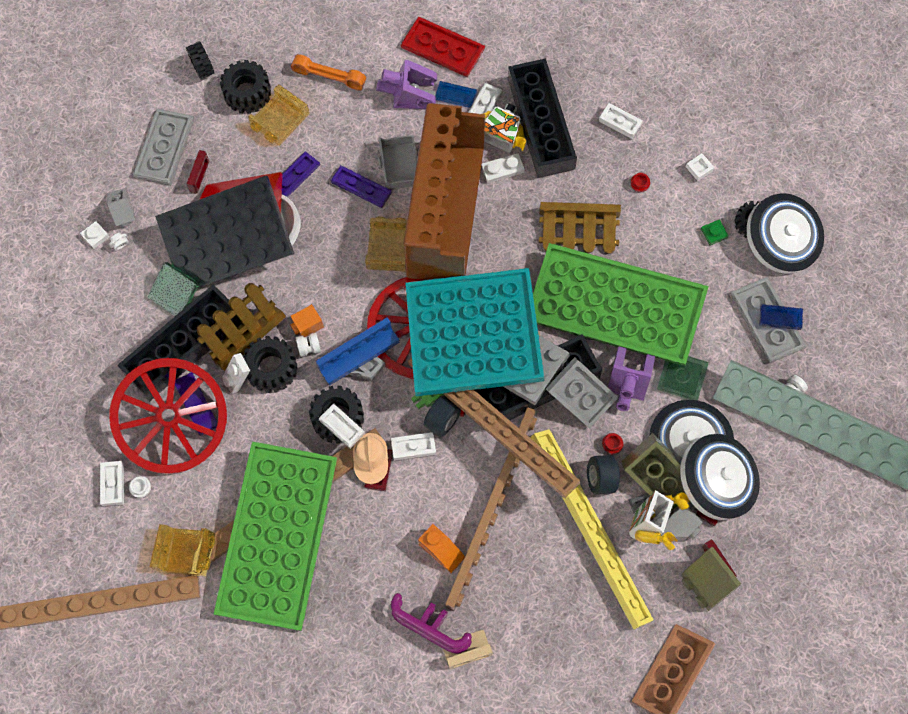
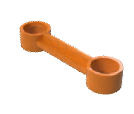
[291,54,366,91]

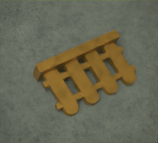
[539,202,621,254]
[197,283,286,371]

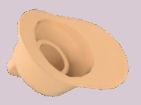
[353,433,388,484]

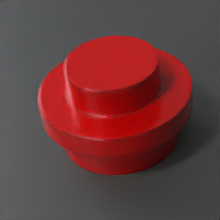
[630,173,650,192]
[602,433,623,454]

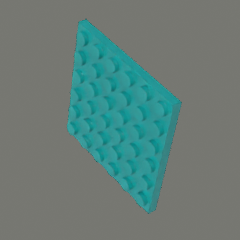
[406,268,545,396]

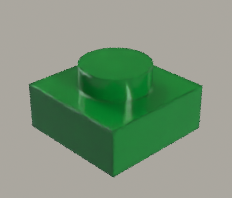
[701,219,729,246]

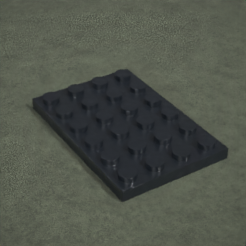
[155,175,294,293]

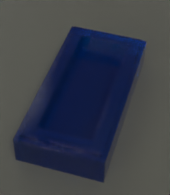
[435,81,477,108]
[759,304,803,330]

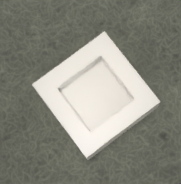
[686,154,715,181]
[80,221,109,249]

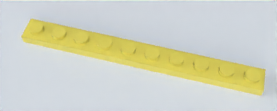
[530,429,654,630]

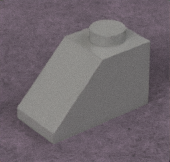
[107,188,135,226]
[661,508,703,541]

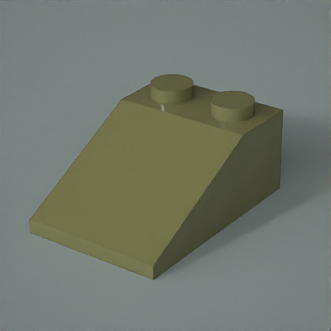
[621,433,686,511]
[681,547,741,611]

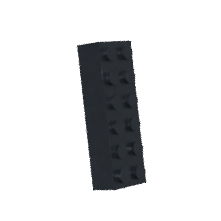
[508,58,577,178]
[117,284,242,402]
[474,334,602,420]

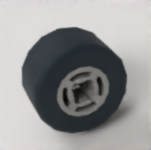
[423,395,461,437]
[587,455,620,495]

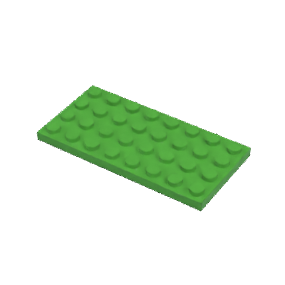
[533,243,709,366]
[214,441,337,631]

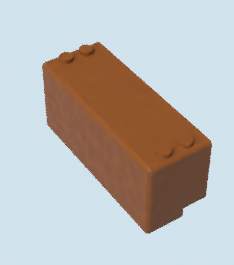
[403,103,485,280]

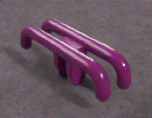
[391,593,472,654]

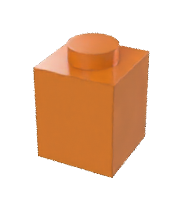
[290,304,324,337]

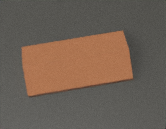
[632,624,715,714]

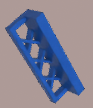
[316,318,400,386]

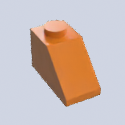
[418,524,465,573]

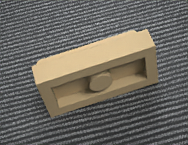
[443,630,493,670]

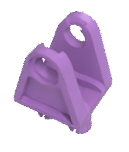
[376,60,437,109]
[608,346,655,411]

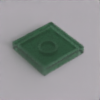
[148,262,199,316]
[657,356,709,400]

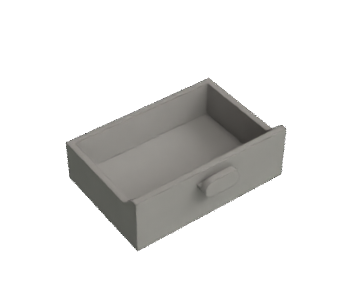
[378,135,417,190]

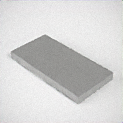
[133,108,194,185]
[730,277,807,364]

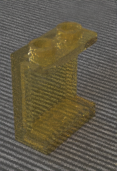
[248,84,310,146]
[365,216,407,272]
[149,524,215,577]

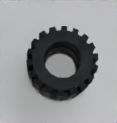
[220,60,271,114]
[243,336,298,393]
[309,385,364,444]

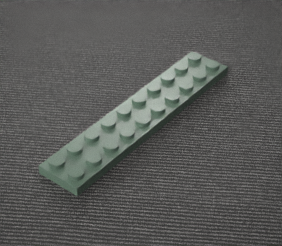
[713,360,908,490]

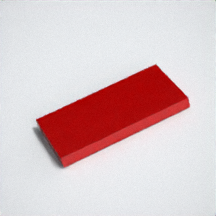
[401,16,485,78]

